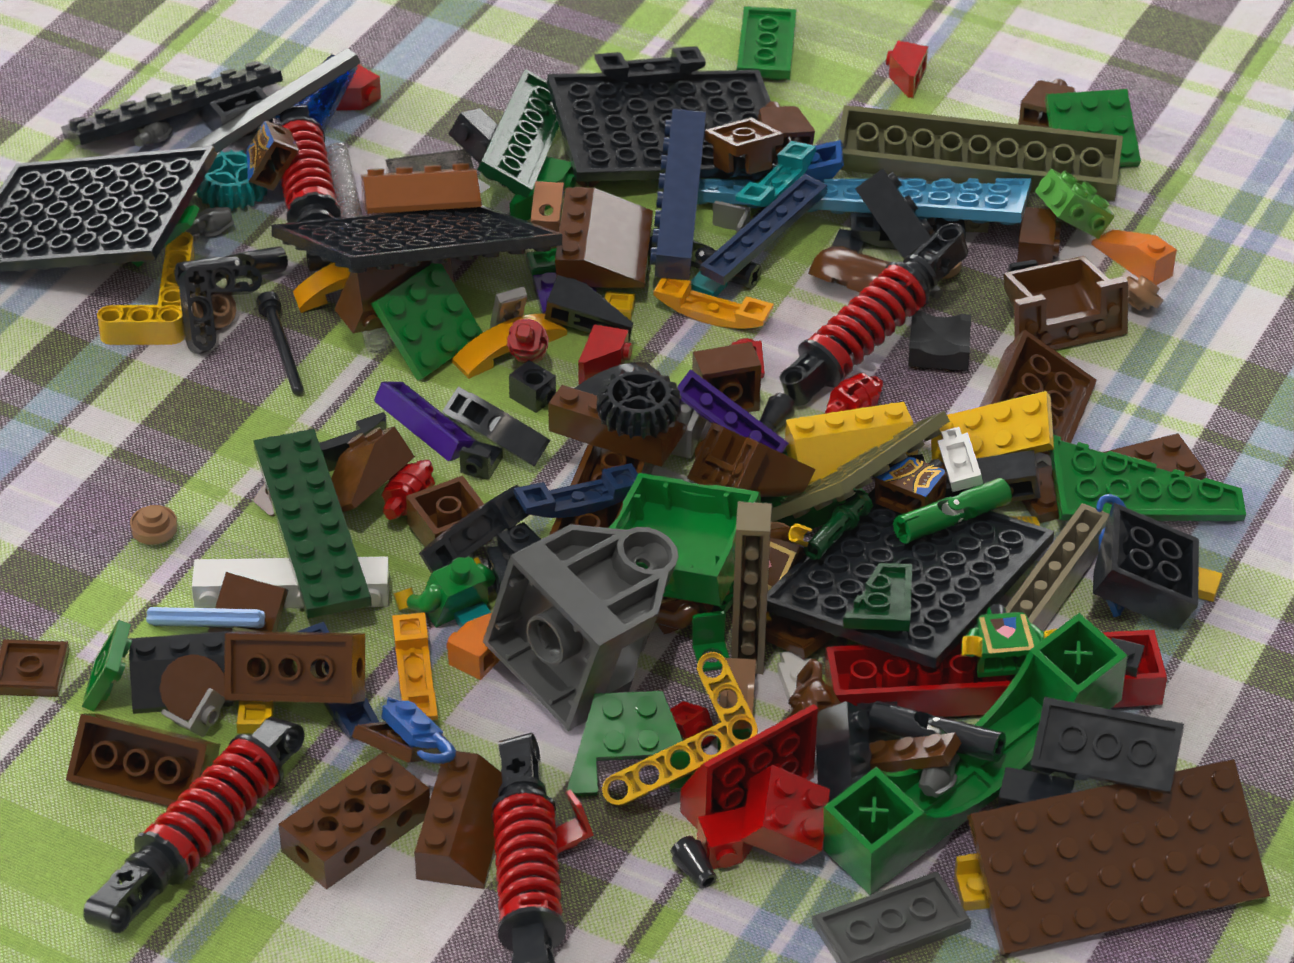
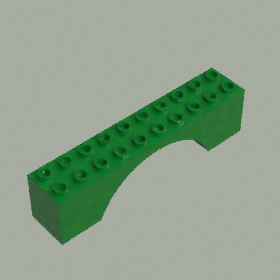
[823,613,1128,895]

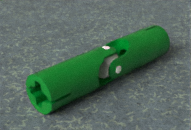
[893,478,1012,544]

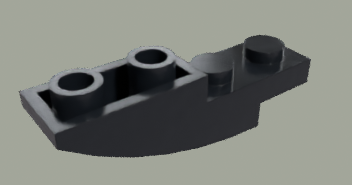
[442,387,551,466]

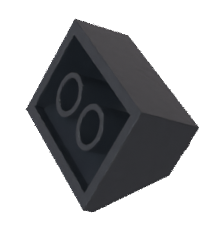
[129,631,234,714]

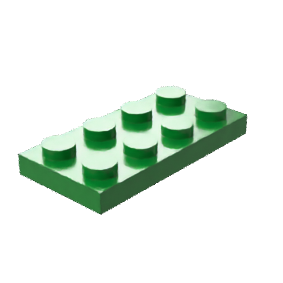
[736,6,797,80]

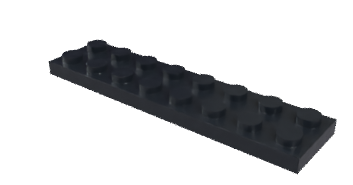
[61,61,283,146]

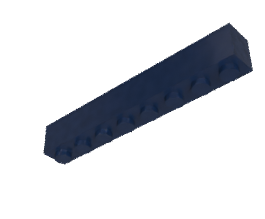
[650,109,706,280]

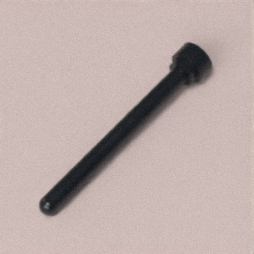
[256,291,304,396]

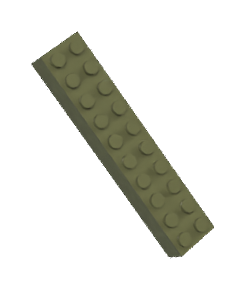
[838,105,1123,201]

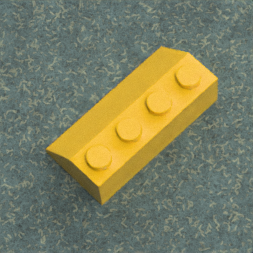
[785,402,918,485]

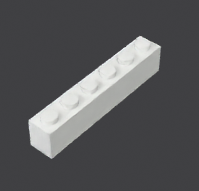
[192,557,390,608]

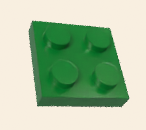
[82,620,132,711]

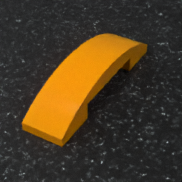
[293,263,350,313]
[653,278,774,329]
[452,314,567,379]
[392,612,438,720]

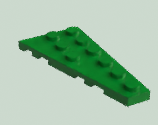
[1050,435,1246,521]

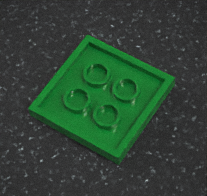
[1045,89,1141,168]
[371,263,483,380]

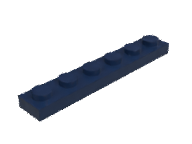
[700,174,827,286]

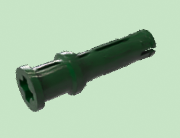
[804,490,873,560]

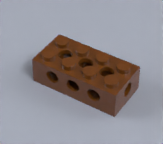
[224,631,365,703]
[278,752,430,890]

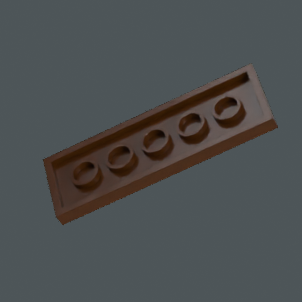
[1022,433,1207,524]

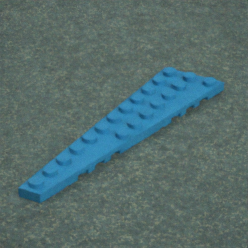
[697,178,1031,225]

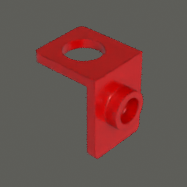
[555,790,594,853]

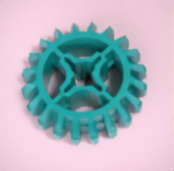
[196,149,268,211]

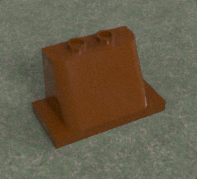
[1004,256,1128,350]
[687,422,815,498]

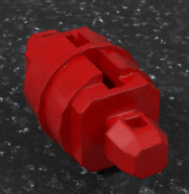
[507,319,549,363]
[825,373,884,414]
[381,459,435,520]

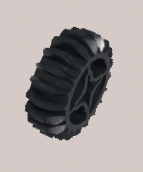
[596,368,681,440]

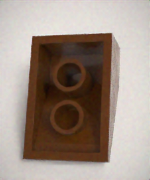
[331,426,415,512]

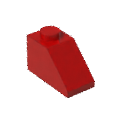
[886,40,929,98]
[318,65,381,111]
[578,324,633,385]
[697,807,754,869]

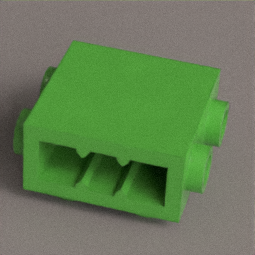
[1035,168,1115,239]

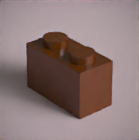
[1017,207,1061,266]

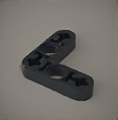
[179,266,262,354]

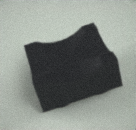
[908,311,971,371]

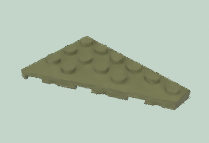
[771,411,950,522]

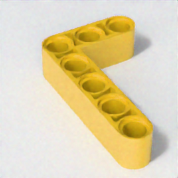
[97,231,195,345]
[602,652,758,806]

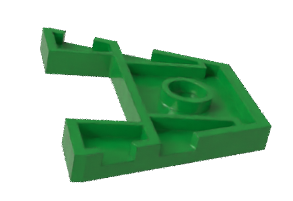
[567,691,696,797]

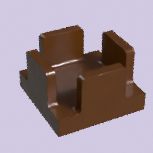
[705,118,783,174]

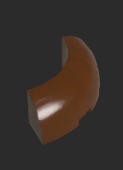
[808,246,922,309]

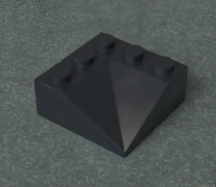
[1093,503,1199,630]

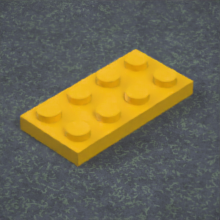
[931,391,1054,463]

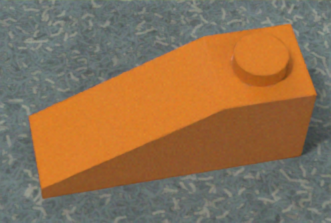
[1092,229,1177,285]
[446,612,500,680]

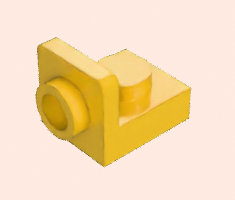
[954,854,990,911]

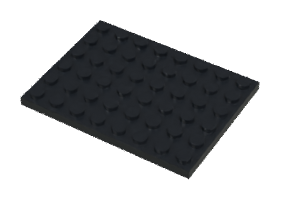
[547,70,778,182]
[0,146,217,272]
[271,205,562,273]
[767,488,1054,669]

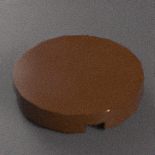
[159,654,225,721]

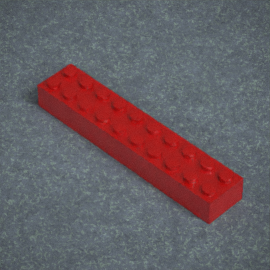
[824,630,1167,717]

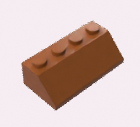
[361,163,482,214]

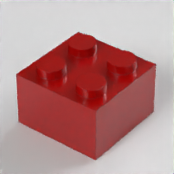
[741,765,830,864]

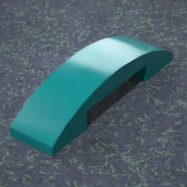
[735,141,816,207]

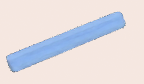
[146,607,265,628]

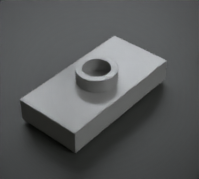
[490,286,527,328]

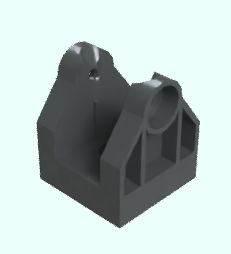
[483,525,679,731]

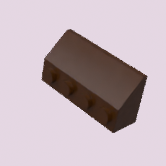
[334,258,454,333]
[548,385,688,467]
[66,713,221,806]
[414,751,502,889]

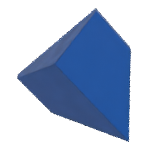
[805,140,844,183]

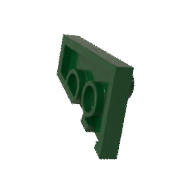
[843,563,912,632]

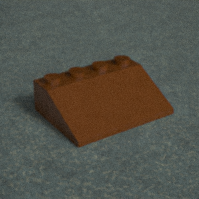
[555,187,653,288]
[980,329,1097,455]

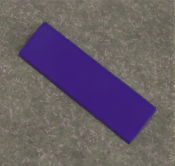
[677,369,789,453]
[374,381,477,461]

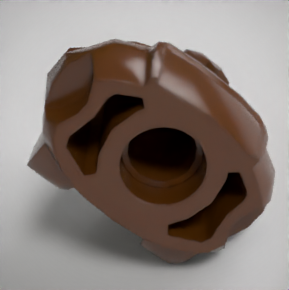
[786,659,840,718]

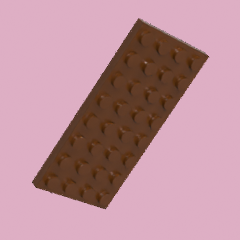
[967,759,1270,955]

